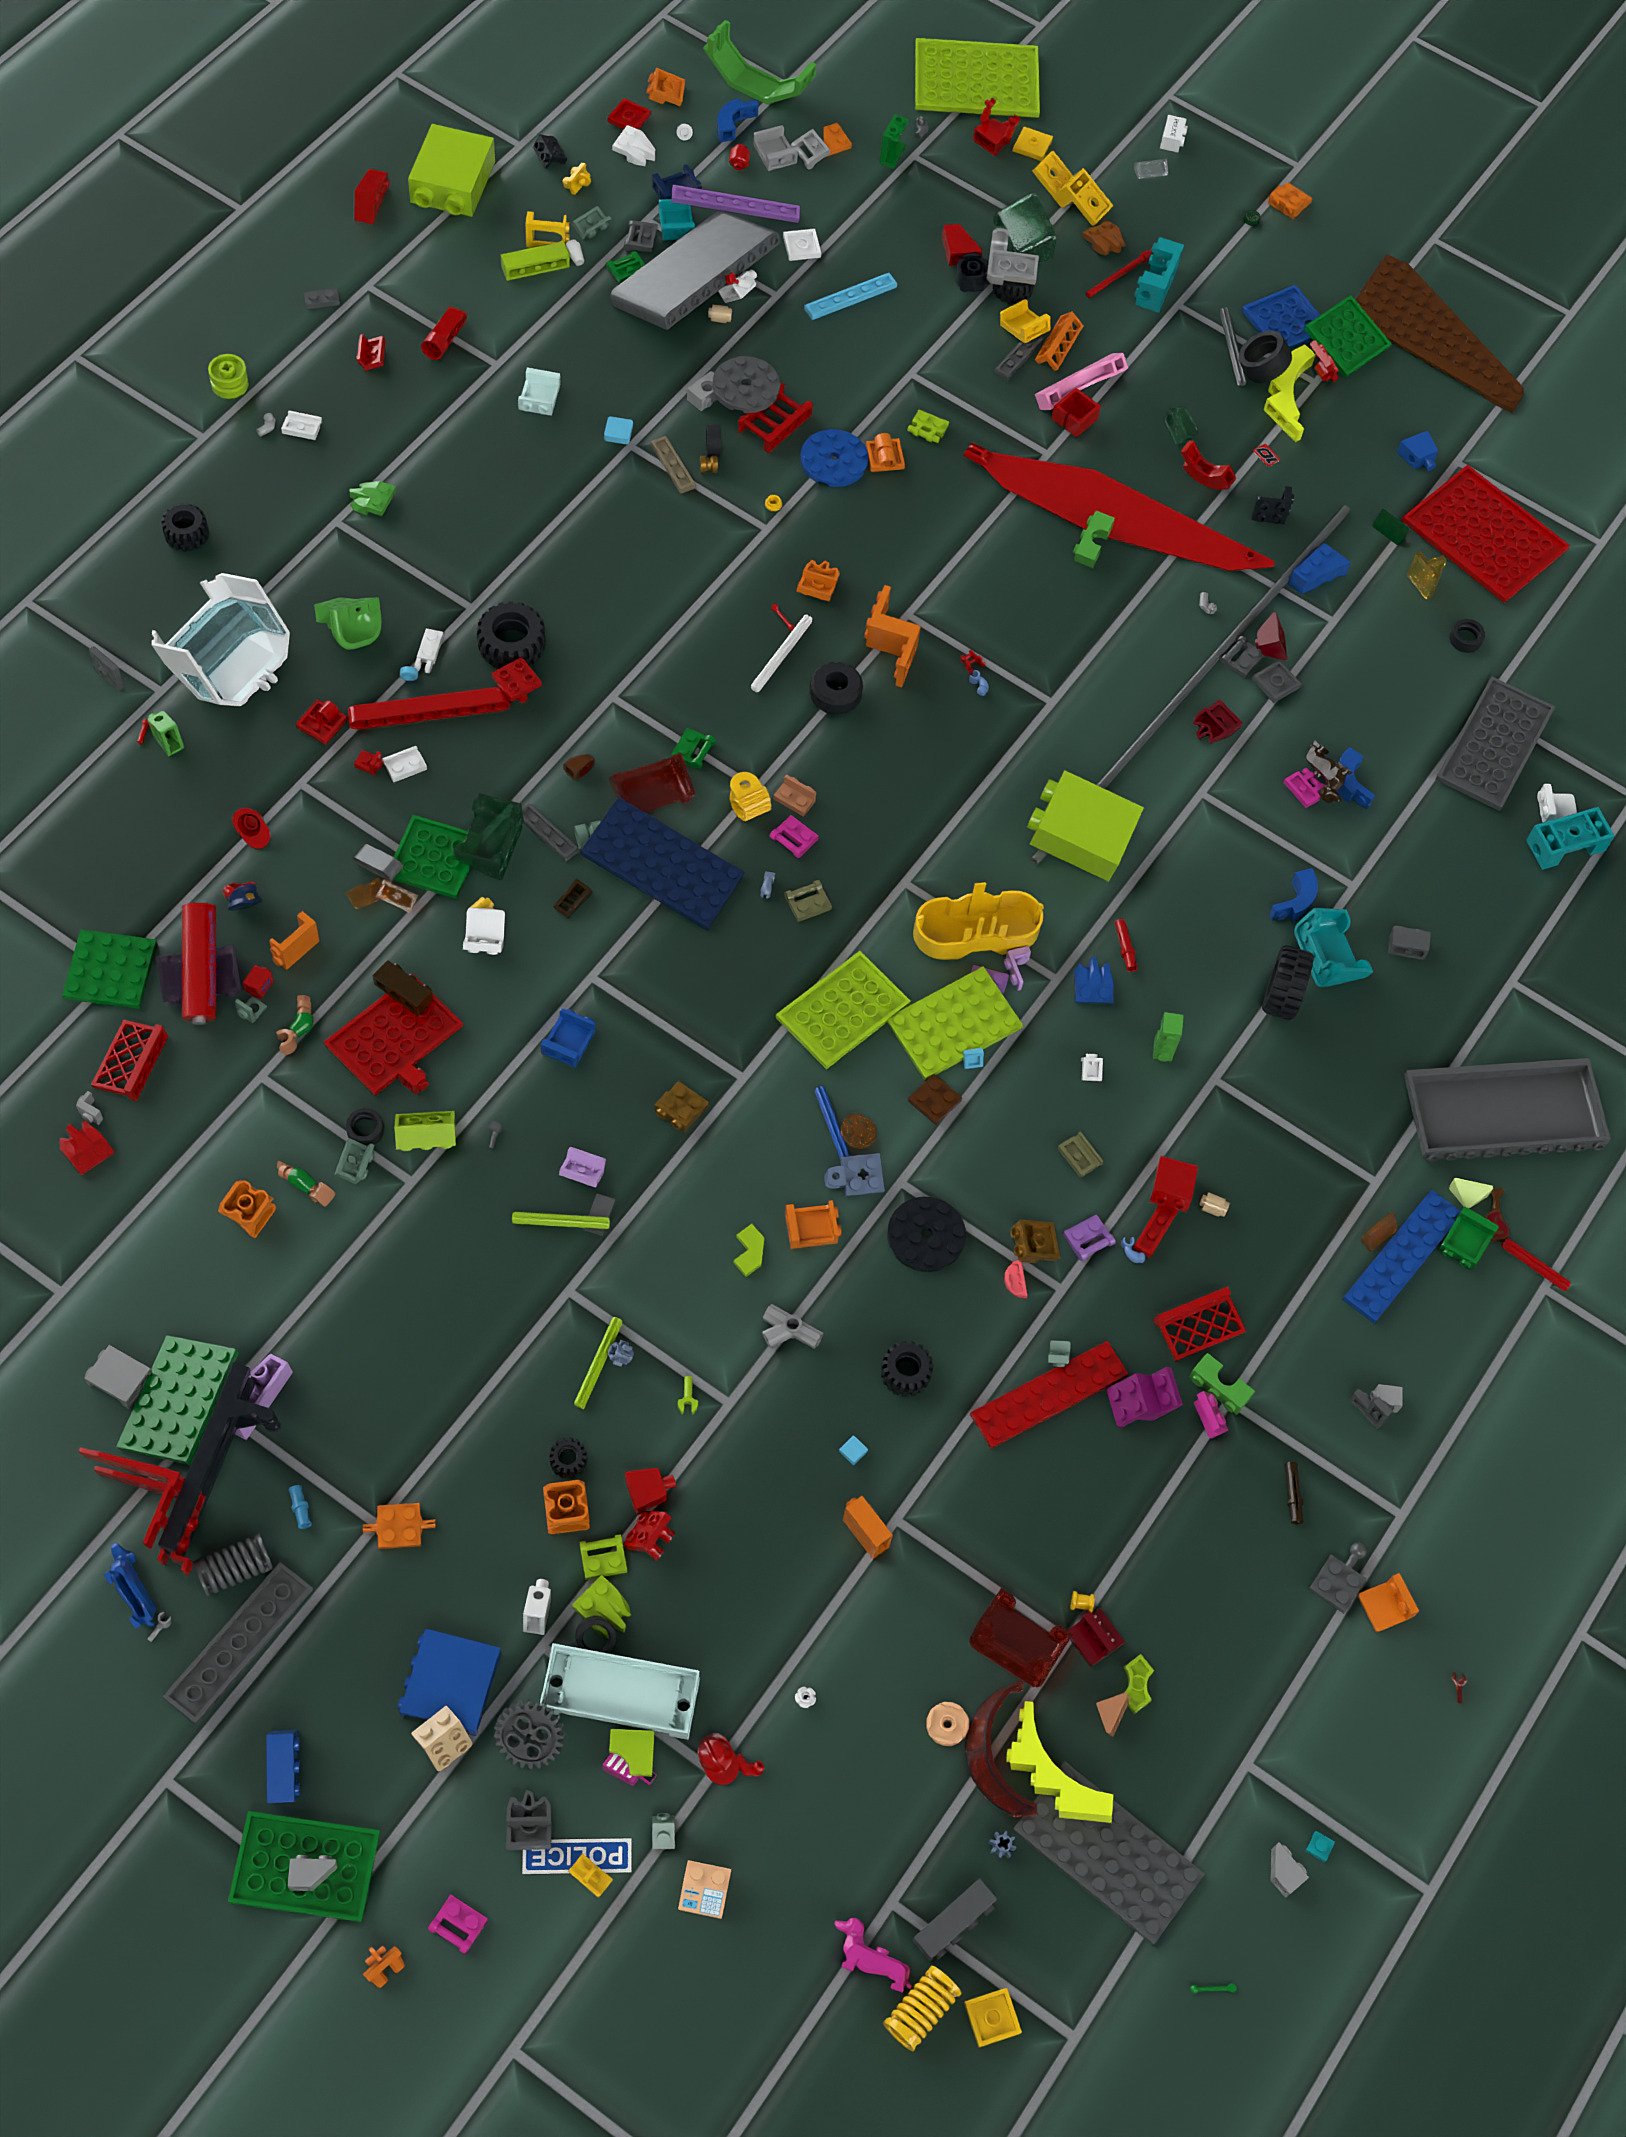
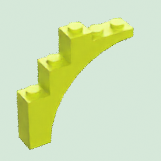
[1007,1701,1113,1823]

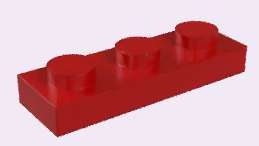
[1134,1205,1179,1258]

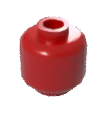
[729,144,750,170]

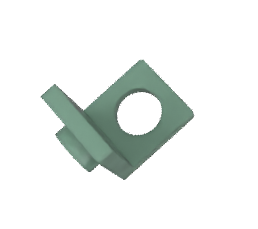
[235,996,267,1023]

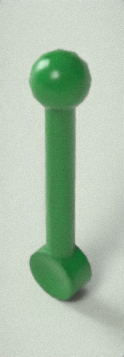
[1190,1983,1236,1994]

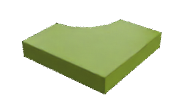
[609,1729,654,1777]

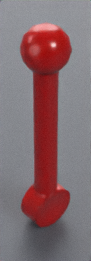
[771,604,795,631]

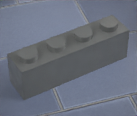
[912,1878,997,1962]

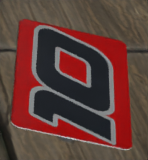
[1253,444,1280,467]

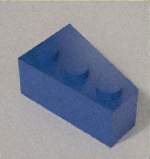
[1288,543,1351,594]
[266,1730,300,1803]

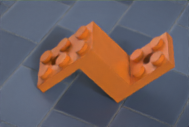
[864,585,921,687]

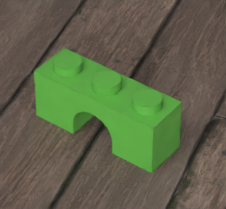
[1073,511,1115,568]
[1153,1012,1183,1062]
[1189,1353,1255,1415]

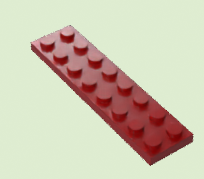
[970,1341,1128,1449]

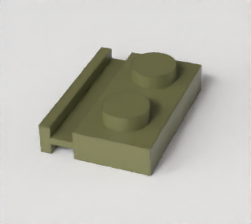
[1057,1132,1104,1178]

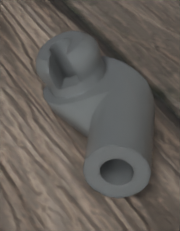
[915,117,928,140]

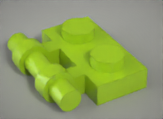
[907,410,949,443]

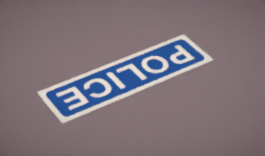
[522,1838,631,1874]

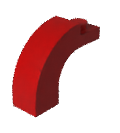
[1181,441,1236,490]

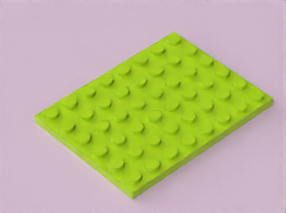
[915,38,1040,118]

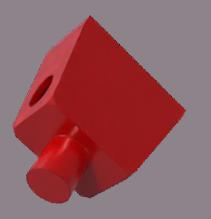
[625,1468,676,1515]

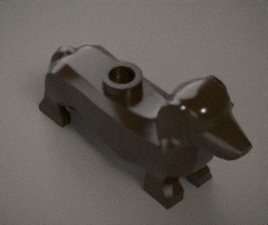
[1306,741,1353,803]

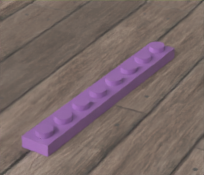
[671,185,800,223]

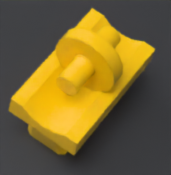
[562,163,591,195]
[568,1853,613,1898]

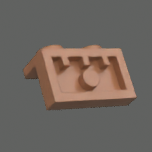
[773,775,816,817]

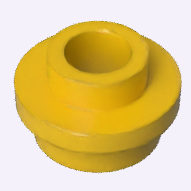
[765,495,782,511]

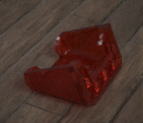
[609,753,696,812]
[969,1588,1073,1687]

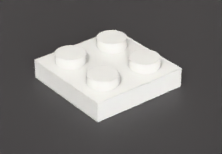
[783,229,821,261]

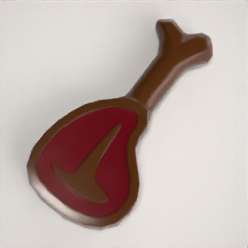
[1484,1187,1510,1242]

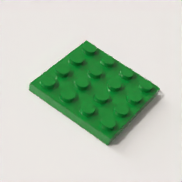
[1303,295,1392,378]
[393,815,483,899]
[62,929,157,1009]

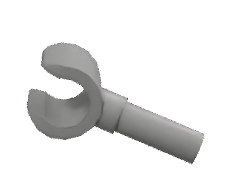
[148,1612,171,1642]

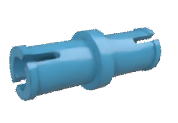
[288,1485,312,1529]

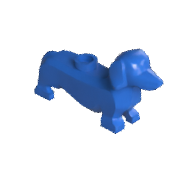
[103,1542,156,1629]

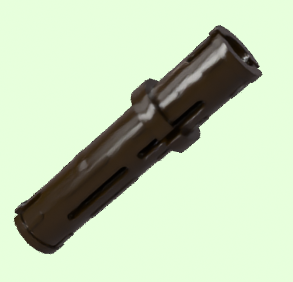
[1284,1462,1304,1525]

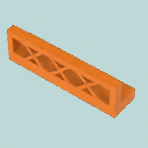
[1035,311,1084,371]

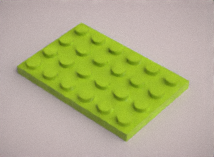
[776,951,911,1070]
[887,966,1023,1081]

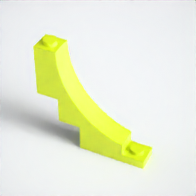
[1264,344,1315,442]

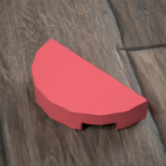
[1004,1260,1028,1298]

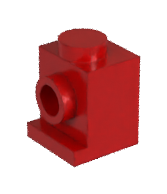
[398,1060,429,1095]

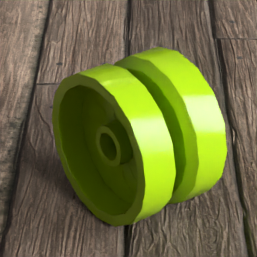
[208,354,249,399]

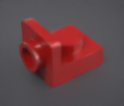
[354,750,383,775]

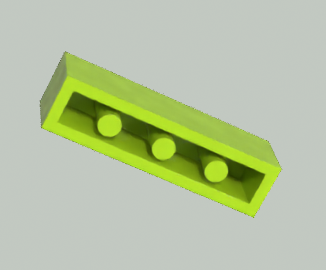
[501,241,570,281]

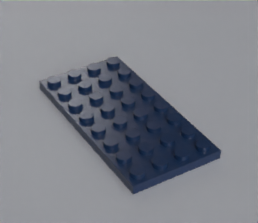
[580,797,745,931]

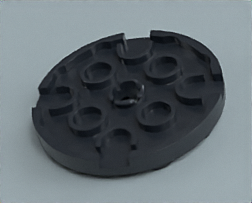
[887,1197,966,1272]

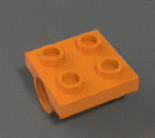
[865,433,905,472]

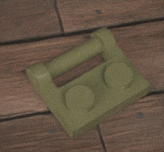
[784,880,832,922]

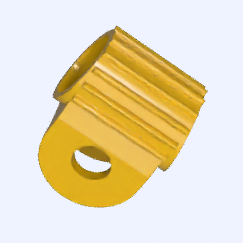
[729,772,772,821]

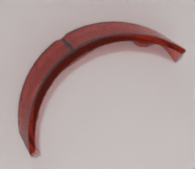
[965,1680,1037,1817]

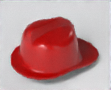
[232,808,270,849]
[697,1734,739,1785]

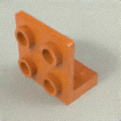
[1358,1573,1419,1632]

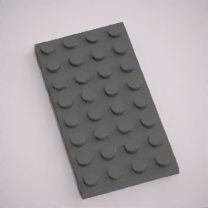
[1435,676,1555,811]
[1012,1761,1205,1945]

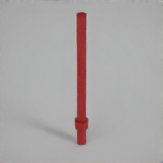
[1086,249,1153,298]

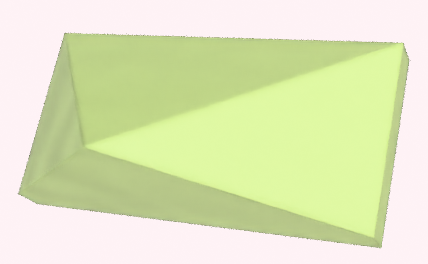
[1449,1178,1493,1209]

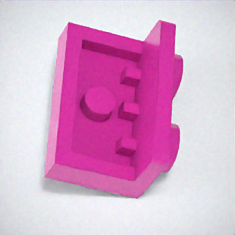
[1194,1391,1228,1438]

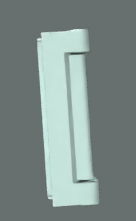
[539,1643,700,1740]

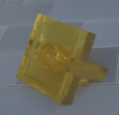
[1407,552,1447,600]

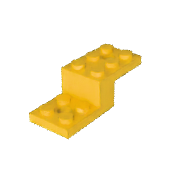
[1032,151,1113,226]

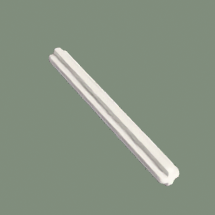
[751,615,812,692]

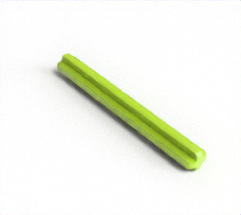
[512,1212,610,1229]
[574,1317,622,1409]

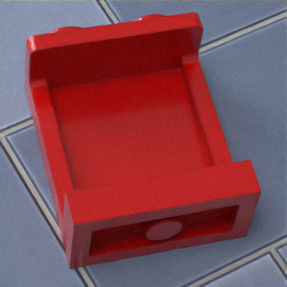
[1150,1156,1198,1212]

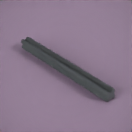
[1220,307,1247,386]

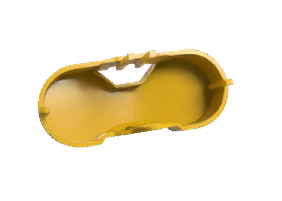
[913,882,1044,960]

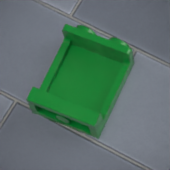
[879,114,909,169]
[1438,1206,1499,1269]

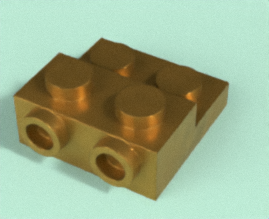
[655,1081,709,1133]
[1010,1220,1060,1263]

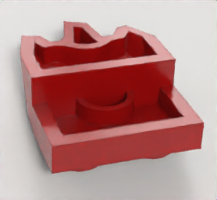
[59,1121,115,1176]

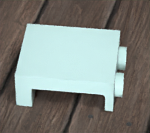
[518,368,561,416]

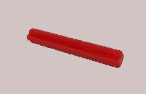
[1502,1238,1571,1291]

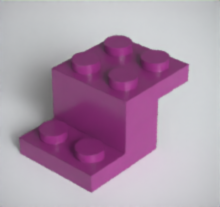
[1106,1367,1183,1427]

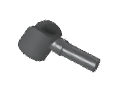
[488,1120,502,1149]

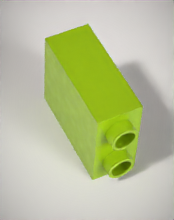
[408,124,495,217]
[1027,770,1144,882]

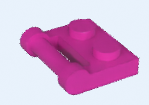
[769,815,819,859]
[428,1894,488,1954]

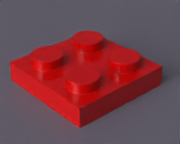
[607,98,651,130]

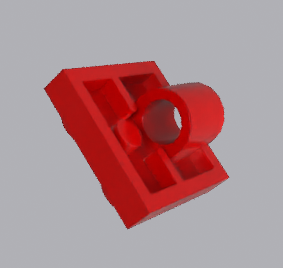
[1310,340,1339,382]
[296,699,348,745]

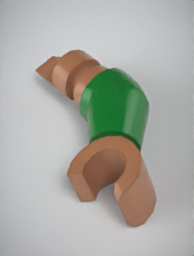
[276,995,313,1055]
[277,1161,335,1207]

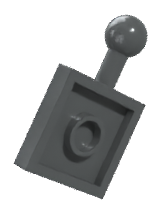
[1308,1542,1367,1614]

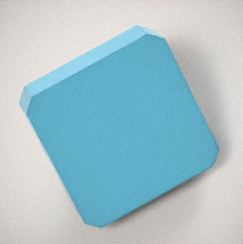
[604,416,633,444]

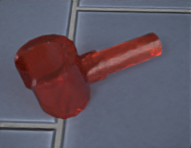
[1452,1672,1467,1703]

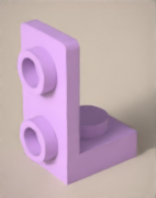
[1004,946,1031,991]

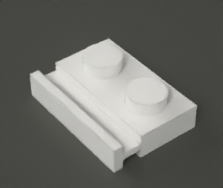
[281,411,322,440]
[382,746,427,783]

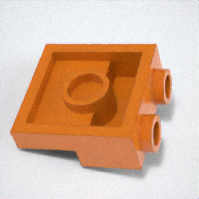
[646,68,685,106]
[1268,182,1312,219]

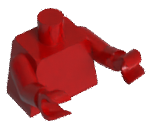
[973,98,1020,156]

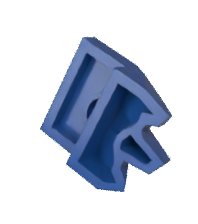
[1074,957,1113,1004]

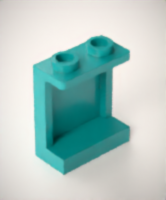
[659,199,695,240]

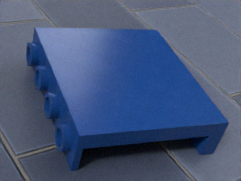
[397,1629,501,1736]

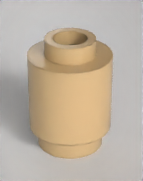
[708,305,732,323]
[1199,1192,1230,1217]

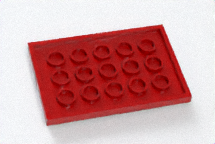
[324,973,463,1096]

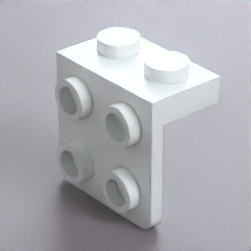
[1537,784,1577,823]
[463,907,505,955]

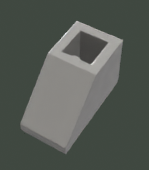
[1270,1843,1309,1898]
[288,1855,338,1891]

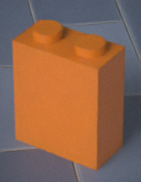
[843,1496,893,1559]

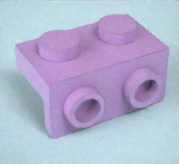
[559,1147,606,1187]

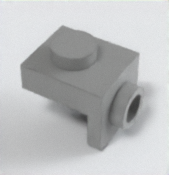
[76,1091,103,1125]

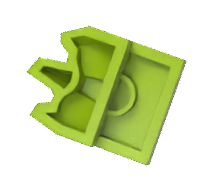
[572,1575,631,1639]

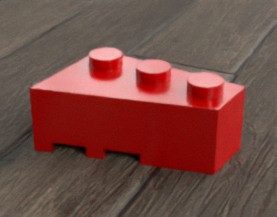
[354,169,390,224]

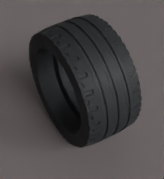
[1239,330,1292,383]

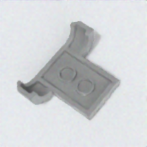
[987,228,1039,285]

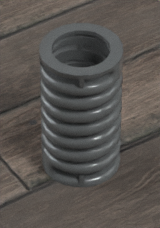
[193,1534,273,1597]

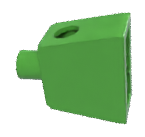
[148,711,185,756]

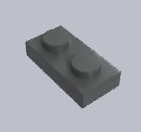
[304,288,340,309]

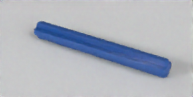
[815,1086,851,1158]

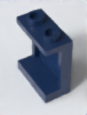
[652,164,702,200]

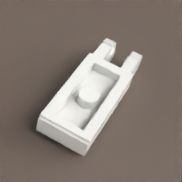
[414,629,444,673]

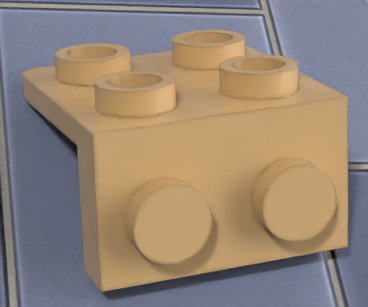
[411,1706,472,1771]

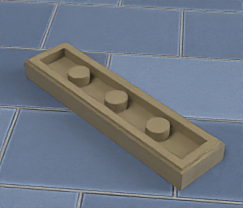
[651,436,696,494]

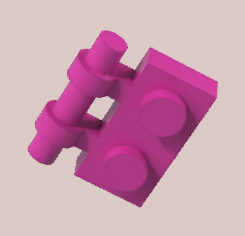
[1283,767,1325,808]

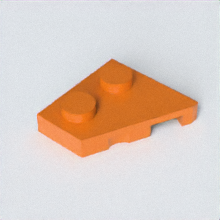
[823,122,852,157]

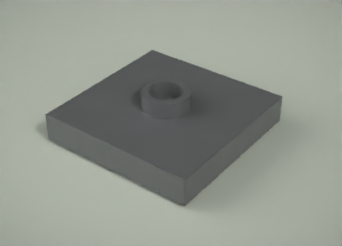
[89,646,124,692]
[1252,660,1302,703]

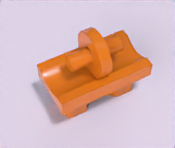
[363,1946,405,1988]

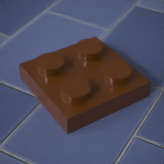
[908,1074,962,1125]

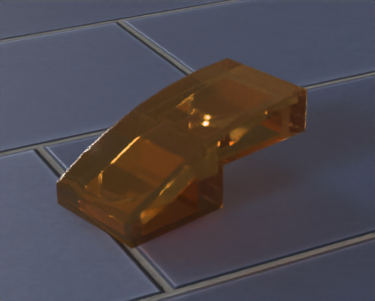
[345,877,390,909]

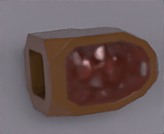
[563,754,595,780]

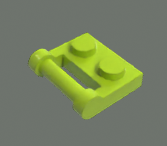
[579,1534,627,1580]

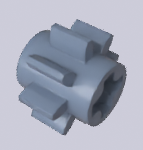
[608,1340,634,1367]
[989,1831,1016,1860]

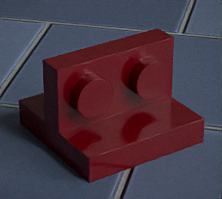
[1065,1608,1125,1667]

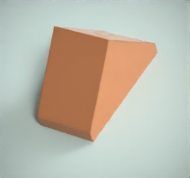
[1096,1693,1131,1737]

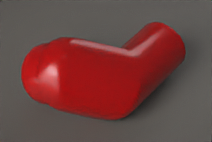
[736,1753,765,1777]

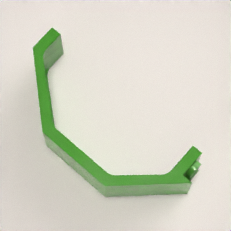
[703,20,816,104]

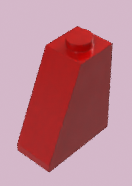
[942,224,982,266]

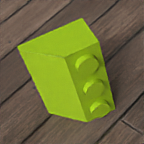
[394,1111,456,1151]

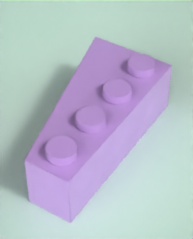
[235,1354,293,1440]

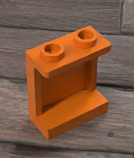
[269,911,320,970]
[785,1200,842,1249]

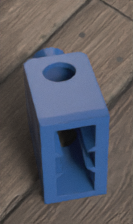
[1397,431,1438,471]

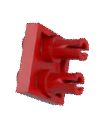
[491,657,542,703]
[623,1511,675,1560]

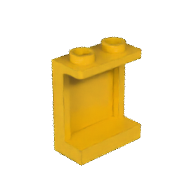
[1000,299,1050,343]

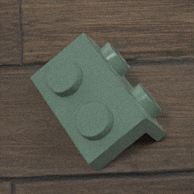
[572,206,612,240]
[334,1138,375,1184]

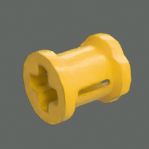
[1070,1591,1095,1613]

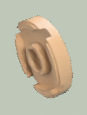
[926,1702,969,1746]

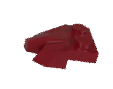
[1193,699,1243,744]

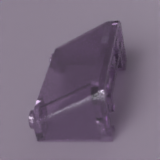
[156,945,242,1006]

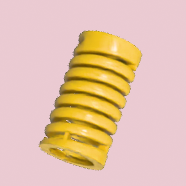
[883,1965,962,2052]

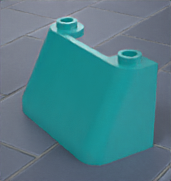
[1294,908,1373,987]

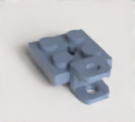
[824,1153,885,1197]

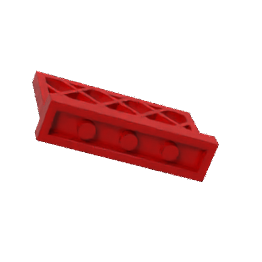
[91,1020,168,1101]
[1153,1286,1246,1361]

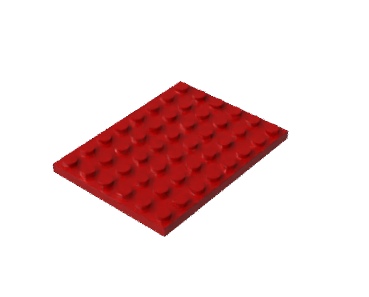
[1402,465,1570,604]

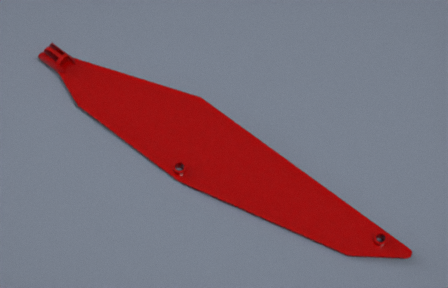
[963,442,1275,571]

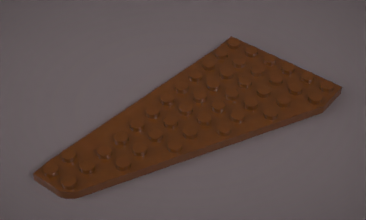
[1355,254,1524,413]

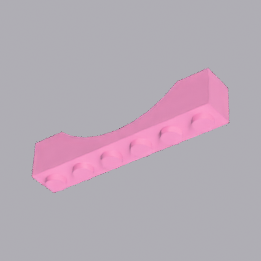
[1035,353,1128,410]

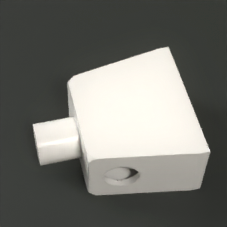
[523,1579,551,1635]

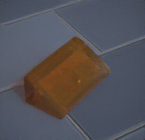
[376,879,418,913]
[1361,1212,1397,1251]

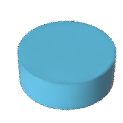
[400,666,418,681]

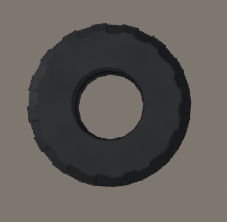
[810,662,863,715]

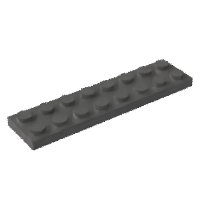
[163,1562,313,1725]

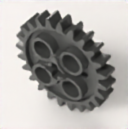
[494,1699,565,1769]

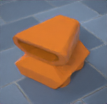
[218,1180,276,1238]
[543,1480,590,1534]

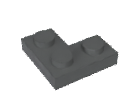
[1349,1389,1393,1430]

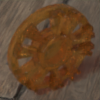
[841,1113,877,1148]

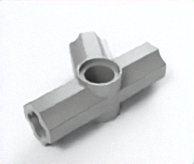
[762,1304,823,1349]

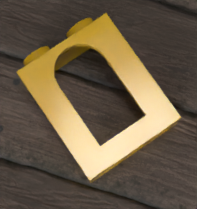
[525,211,570,248]

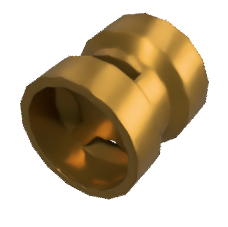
[700,456,718,473]

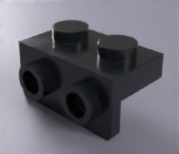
[533,134,567,168]

